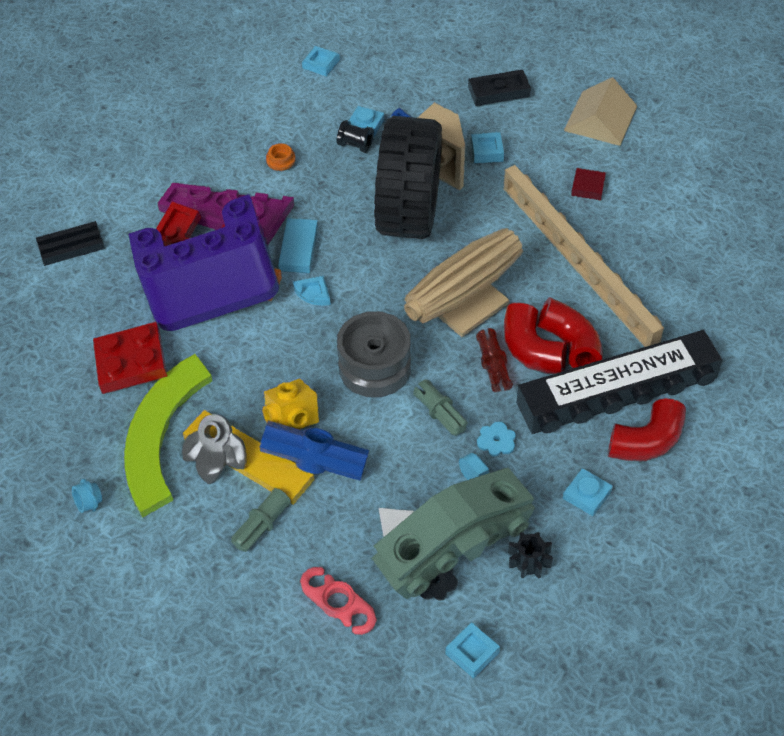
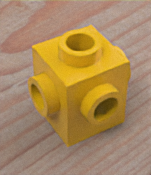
[262,378,319,430]

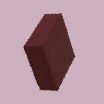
[571,168,606,200]

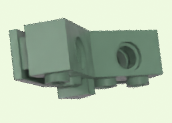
[371,467,535,599]

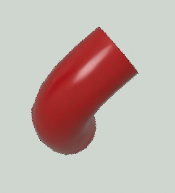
[536,297,603,368]
[504,303,567,374]
[608,398,686,462]

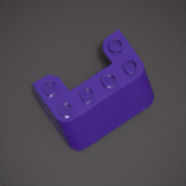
[128,194,279,331]

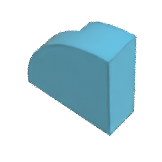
[293,276,331,306]

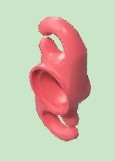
[300,567,377,635]

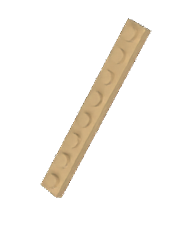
[504,165,664,347]

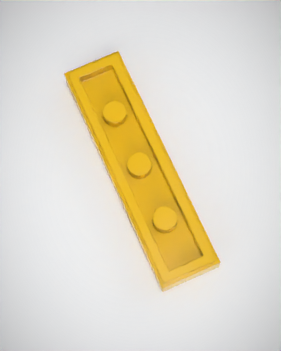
[183,410,314,505]

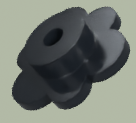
[420,568,458,601]

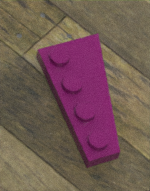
[158,183,294,245]

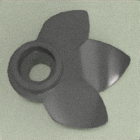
[182,414,247,484]

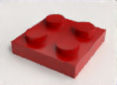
[93,322,167,394]

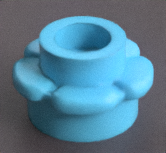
[72,479,102,513]

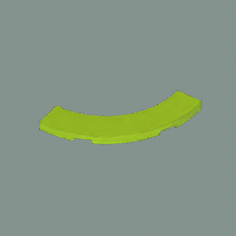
[124,354,212,518]

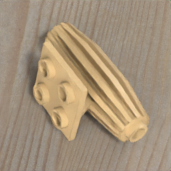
[404,228,523,337]

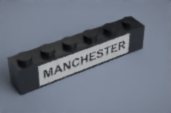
[516,330,722,434]

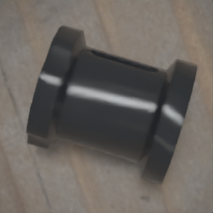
[337,120,374,153]

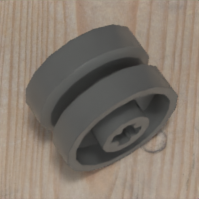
[337,311,411,397]

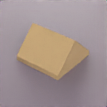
[564,77,637,146]

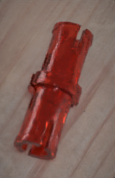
[476,328,513,392]

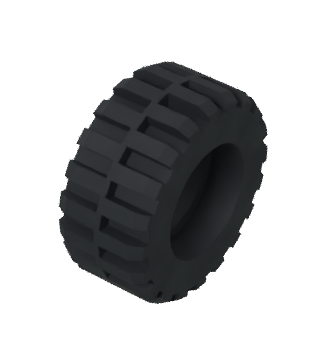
[374,116,442,239]

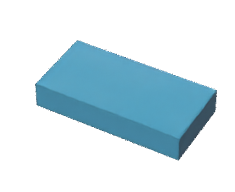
[278,218,318,273]

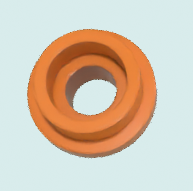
[266,143,296,171]

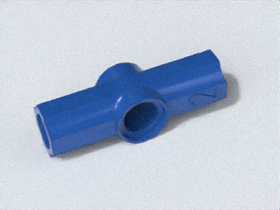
[260,421,369,481]

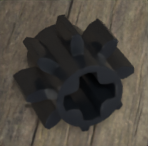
[508,532,553,579]

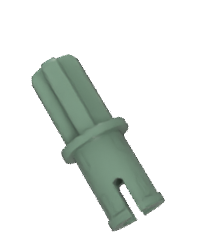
[413,379,468,436]
[231,488,291,552]

